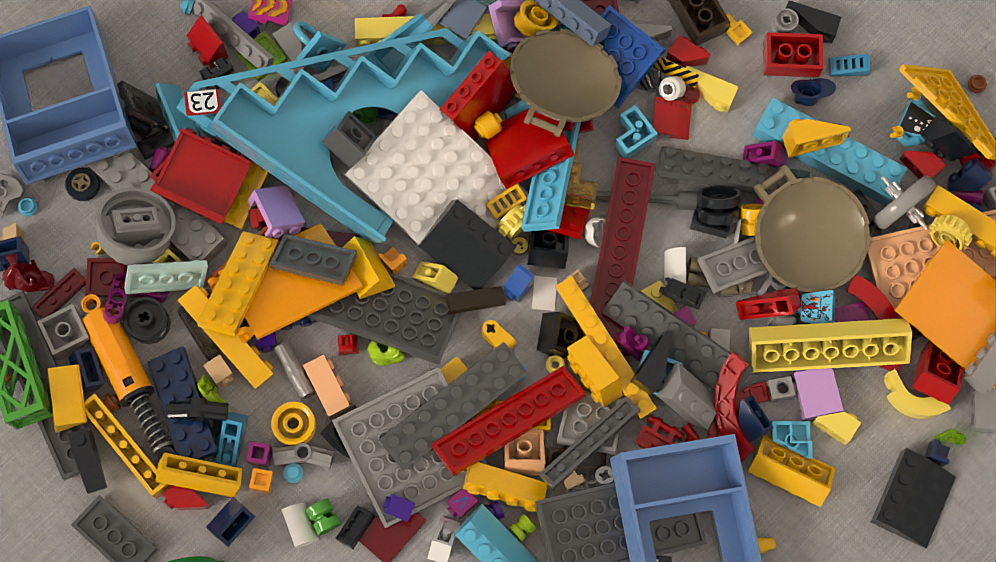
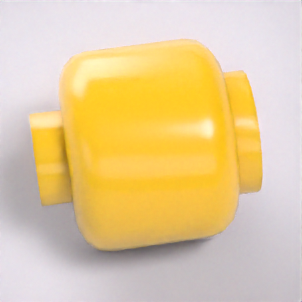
[473,111,503,139]

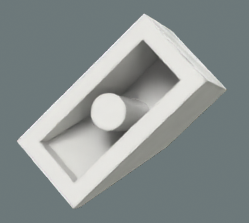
[427,517,461,562]

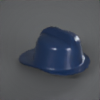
[791,78,836,106]

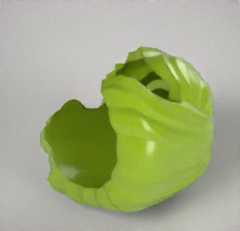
[368,341,405,366]

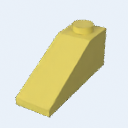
[686,66,738,113]

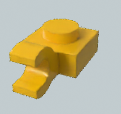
[726,13,753,46]

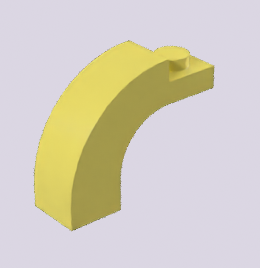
[884,369,951,419]

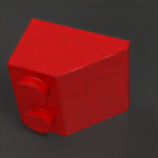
[187,15,229,70]

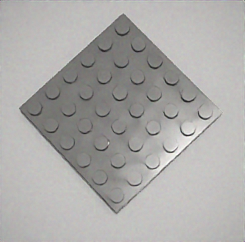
[332,367,487,528]

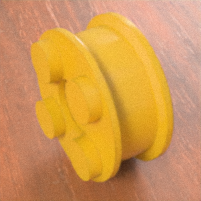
[514,0,558,38]
[271,402,317,446]

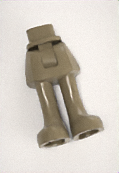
[686,256,753,296]

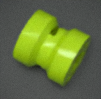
[509,514,536,542]

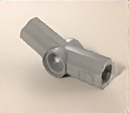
[273,443,335,468]

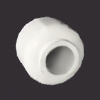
[659,76,686,101]

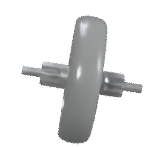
[873,175,936,230]

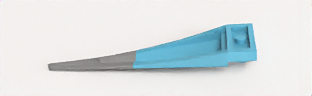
[363,0,456,76]

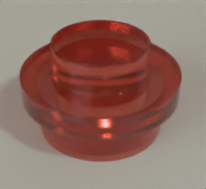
[682,86,700,104]

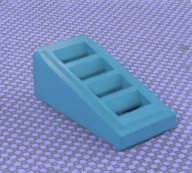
[829,54,870,76]

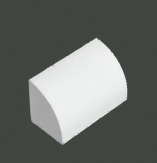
[664,247,686,287]
[281,502,319,549]

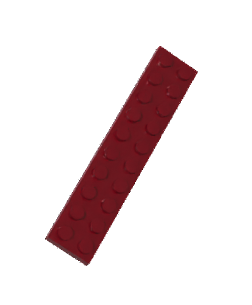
[584,157,655,349]

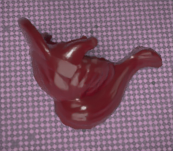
[2,253,55,292]

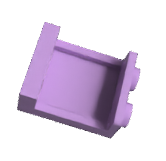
[488,0,528,50]
[248,185,305,238]
[791,368,844,421]

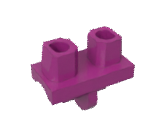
[614,326,650,361]

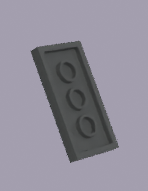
[270,234,357,286]
[71,495,158,562]

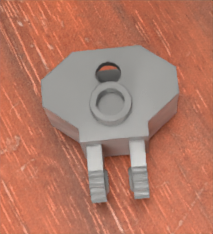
[0,173,25,218]

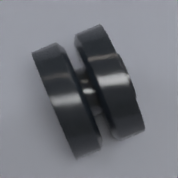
[698,186,741,225]
[123,297,171,344]

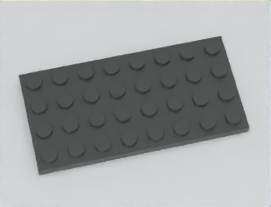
[307,272,461,365]
[535,482,707,562]

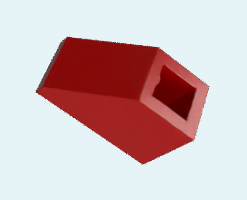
[666,35,711,68]

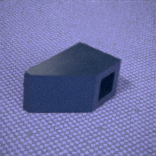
[947,157,993,191]

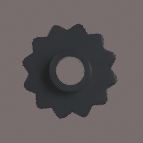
[640,68,662,91]

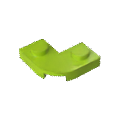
[197,374,231,413]

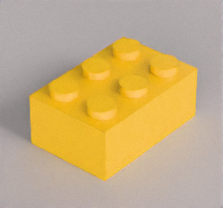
[567,335,623,408]

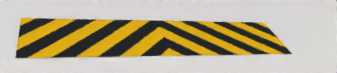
[652,57,699,88]

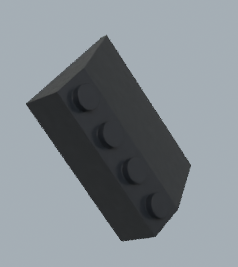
[418,199,517,290]
[871,448,956,549]

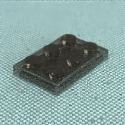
[116,80,169,132]

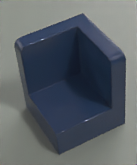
[925,438,950,467]

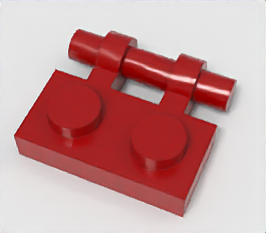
[634,414,684,449]

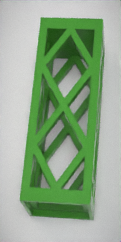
[0,299,53,430]

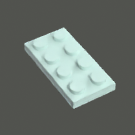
[124,260,208,294]

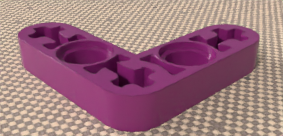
[103,273,169,324]

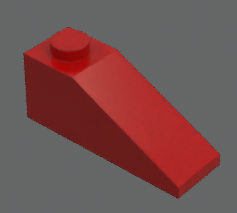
[735,288,801,320]

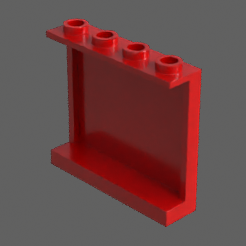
[439,51,517,141]
[484,108,575,189]
[150,127,252,225]

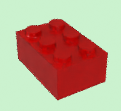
[763,32,823,77]
[912,340,964,405]

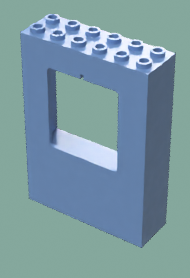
[0,6,137,185]
[610,434,762,562]

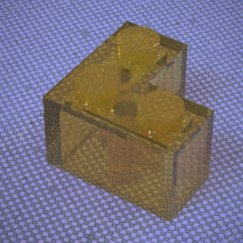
[564,161,598,210]

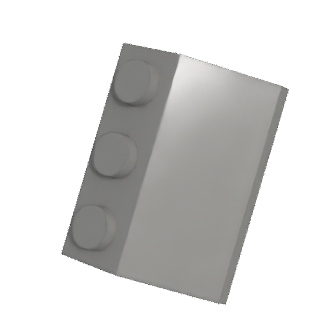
[657,362,716,430]

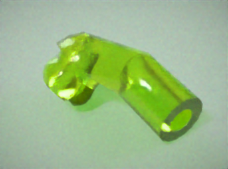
[935,429,967,445]

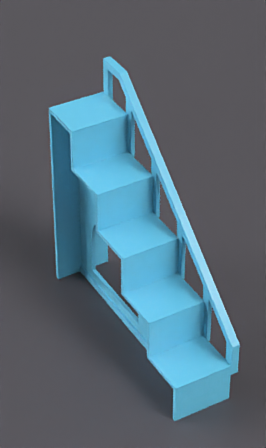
[176,28,510,245]

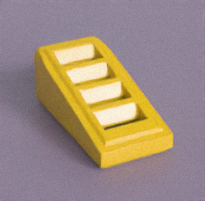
[485,184,527,220]

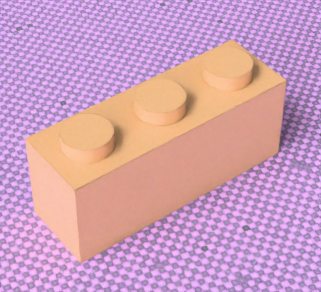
[303,355,352,420]

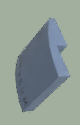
[438,0,488,39]

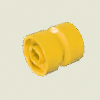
[740,204,763,236]

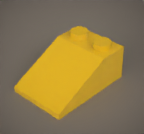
[782,119,851,158]

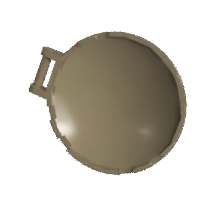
[510,29,621,137]
[753,165,871,293]

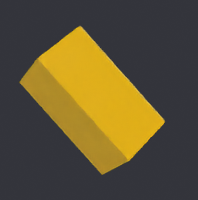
[342,236,395,299]
[47,365,87,432]

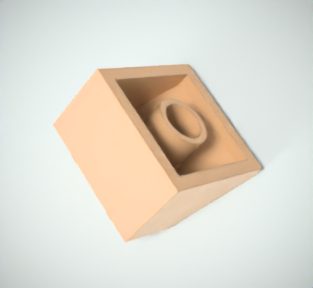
[503,429,545,476]

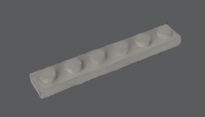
[192,0,274,69]

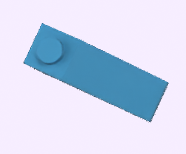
[216,412,248,467]

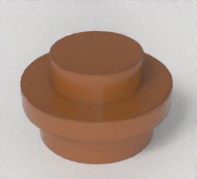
[968,75,987,93]
[103,393,121,412]

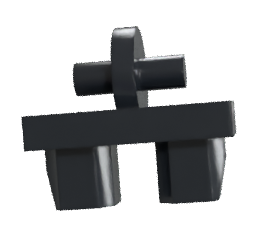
[200,57,234,89]

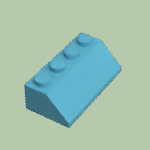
[155,83,200,142]
[454,504,538,562]

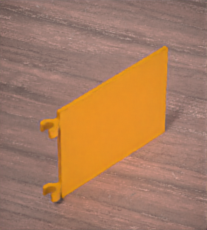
[207,223,363,343]
[895,240,996,389]

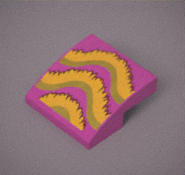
[248,0,292,26]

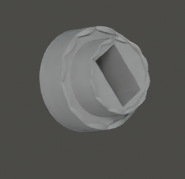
[96,187,175,266]

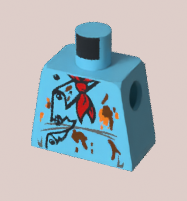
[794,290,836,324]

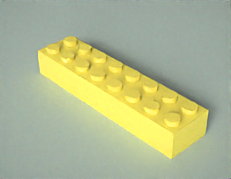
[749,318,912,373]

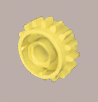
[497,204,526,240]
[929,215,973,251]

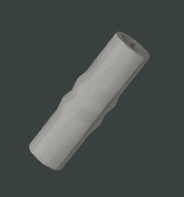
[274,341,316,400]

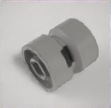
[770,8,799,33]

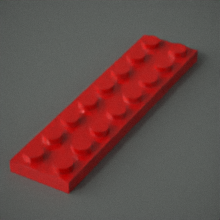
[432,366,586,476]

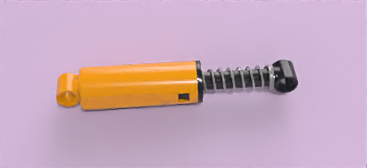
[81,294,177,463]

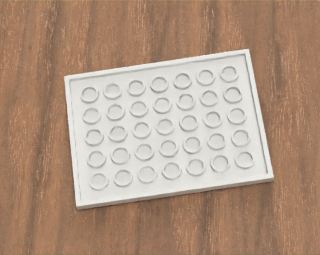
[344,90,529,265]

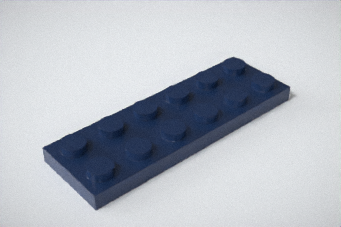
[148,346,219,460]

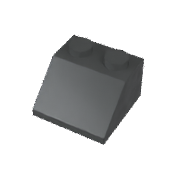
[322,111,377,168]

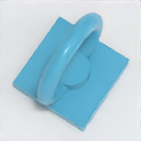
[293,21,347,72]

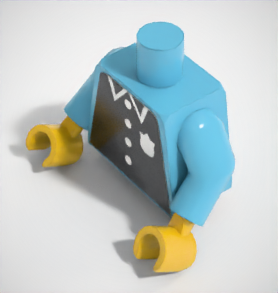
[890,87,936,147]

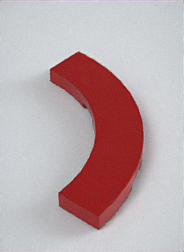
[846,274,902,374]
[714,351,755,463]
[706,381,770,439]

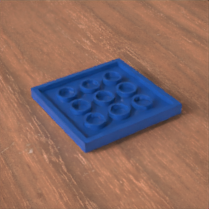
[599,5,666,108]

